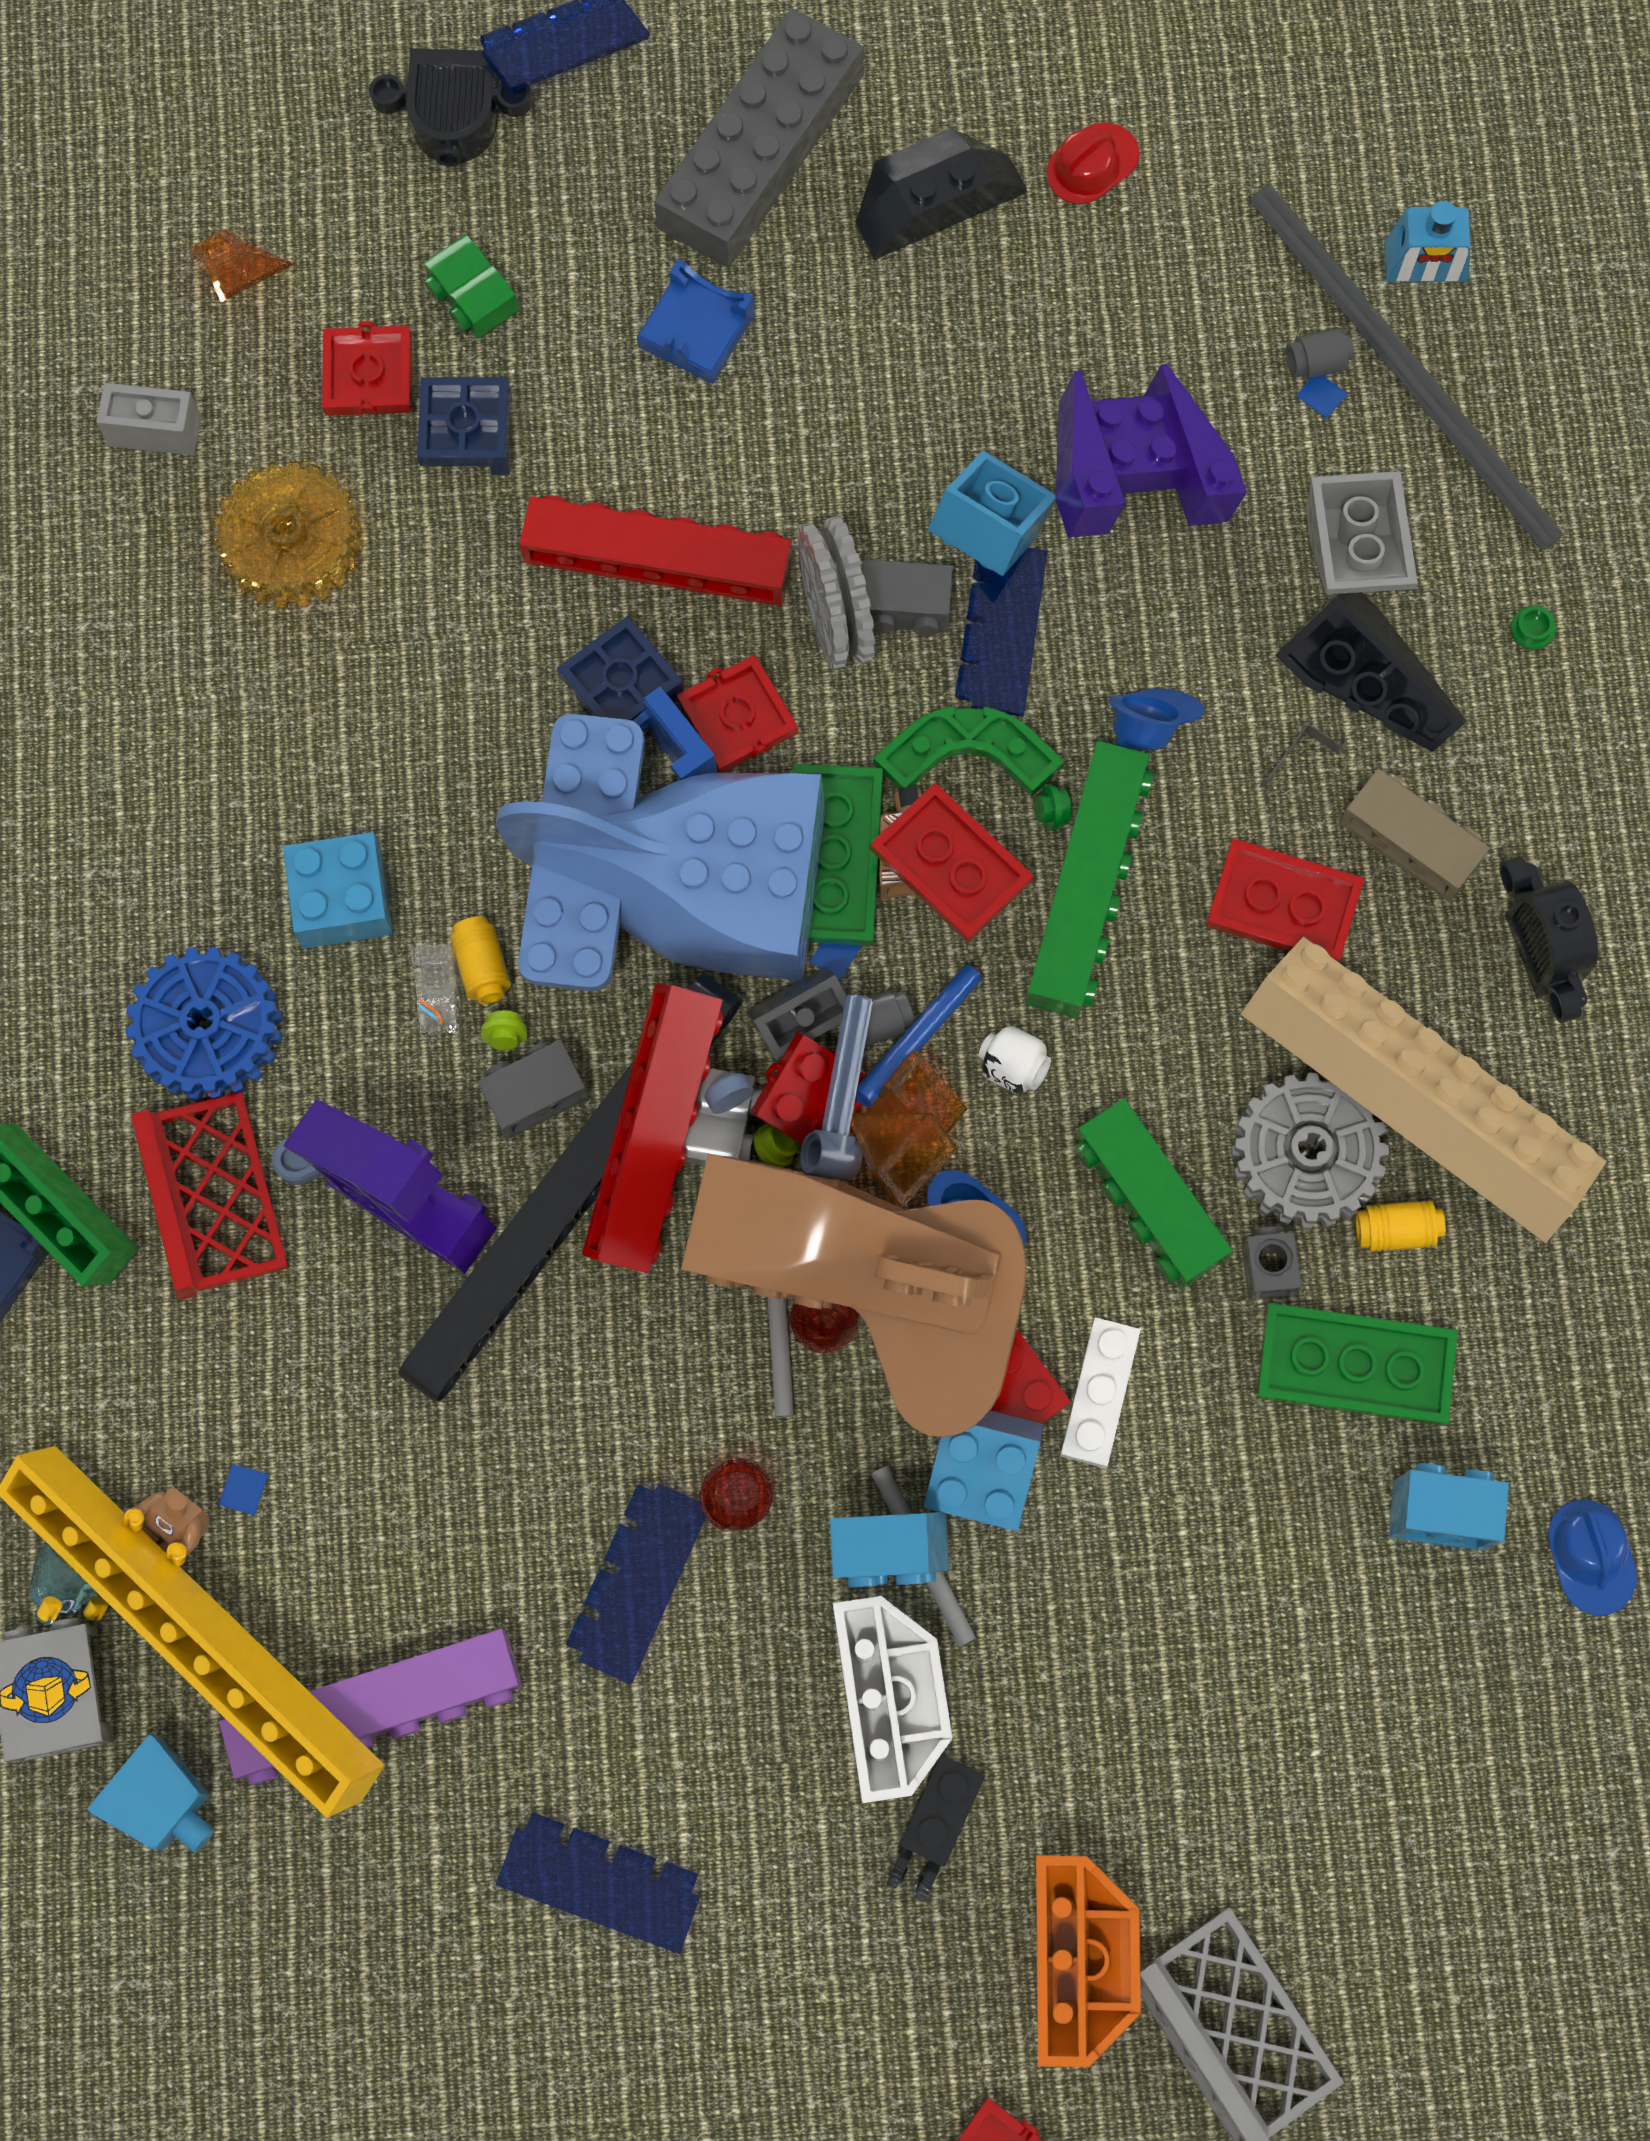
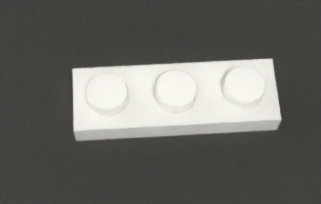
[1060,1317,1141,1469]

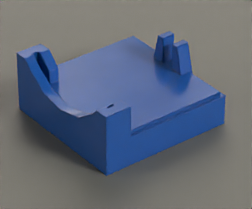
[637,259,755,384]
[633,686,717,780]

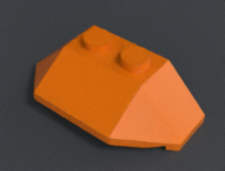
[1036,1855,1141,2067]

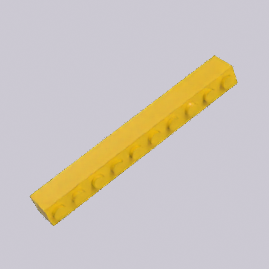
[0,1446,385,1818]

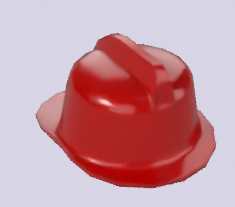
[1046,122,1140,204]

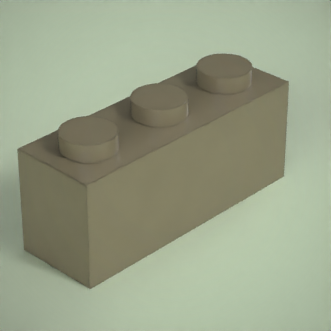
[1339,768,1490,903]

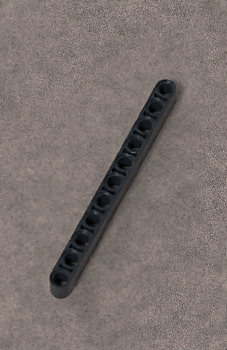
[398,972,743,1403]

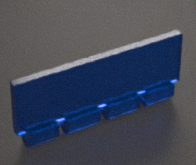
[480,0,650,93]
[955,547,1048,717]
[565,1483,711,1685]
[496,1812,701,1954]

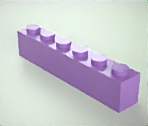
[219,1628,523,1786]

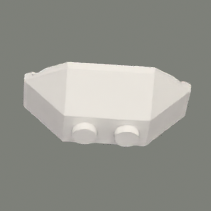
[833,1596,952,1803]

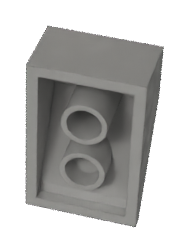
[1305,471,1418,595]

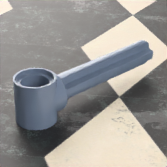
[800,994,873,1181]

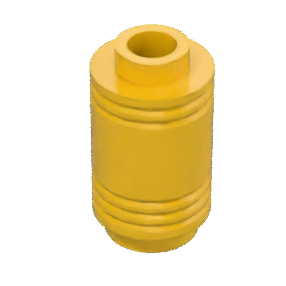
[450,916,511,1004]
[1355,1200,1446,1252]

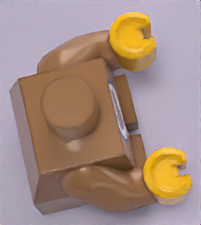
[124,1487,209,1566]

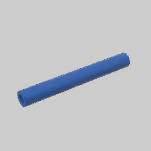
[855,965,982,1107]

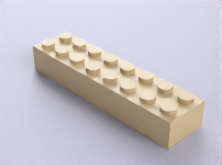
[1241,936,1607,1243]

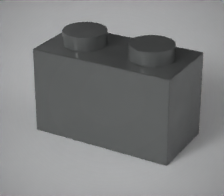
[863,559,953,636]
[746,967,847,1060]
[477,1040,589,1140]

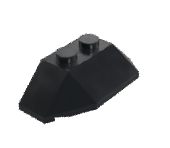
[855,128,1027,260]

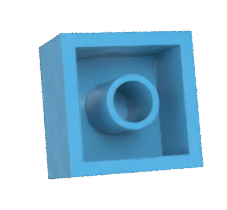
[928,451,1056,576]
[283,832,393,949]
[924,1411,1043,1532]
[1388,1463,1509,1551]
[830,1512,949,1587]

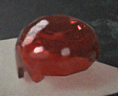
[789,1303,862,1354]
[699,1458,774,1530]

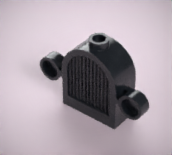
[369,48,532,166]
[1499,856,1598,1024]

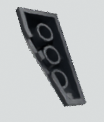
[1276,592,1467,752]

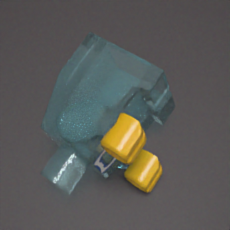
[29,1542,108,1625]

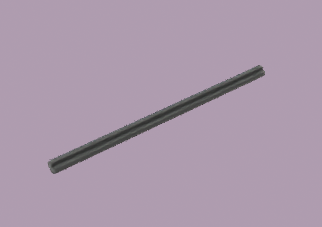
[1252,185,1562,550]

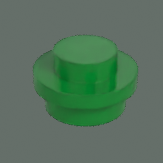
[1510,606,1556,650]
[1034,785,1071,831]

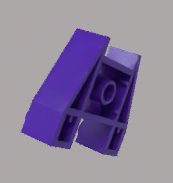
[1055,364,1247,538]
[283,1099,497,1274]

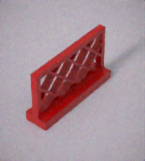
[131,1092,288,1301]

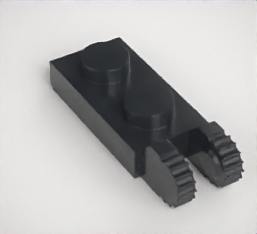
[886,1754,985,1902]

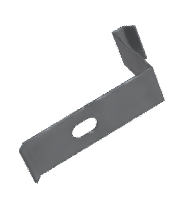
[1259,723,1346,788]

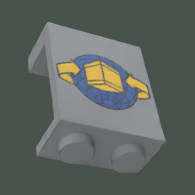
[0,1618,114,1763]

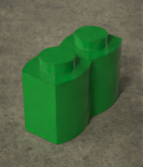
[423,235,520,339]

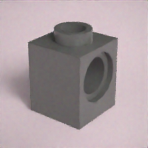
[1241,1226,1302,1301]

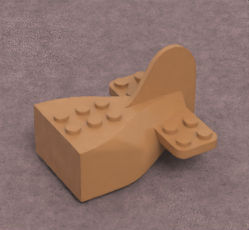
[681,1153,1027,1437]

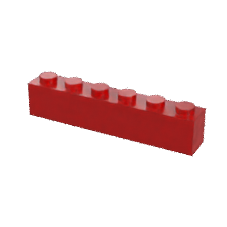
[519,495,792,606]
[582,983,723,1274]

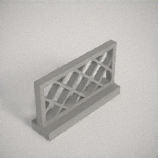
[1141,1907,1344,2141]

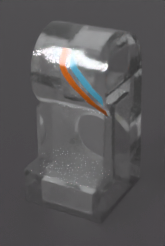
[410,943,461,1036]

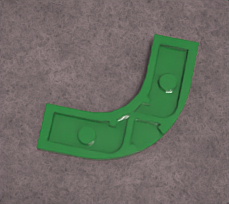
[873,706,1065,797]

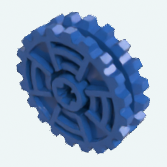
[125,947,283,1102]

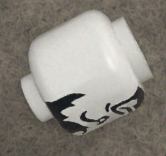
[979,1026,1051,1094]

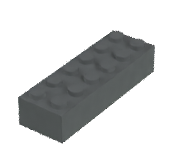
[654,7,864,269]

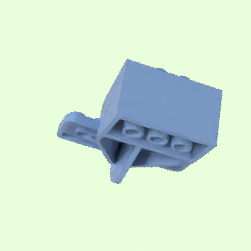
[496,714,826,991]

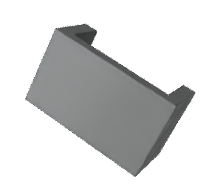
[96,383,201,456]

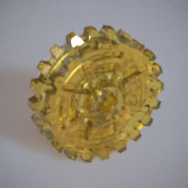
[213,460,363,609]

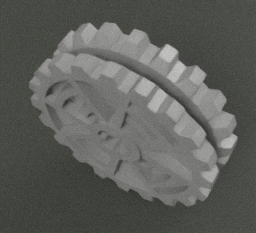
[796,516,875,670]
[1231,1073,1389,1230]

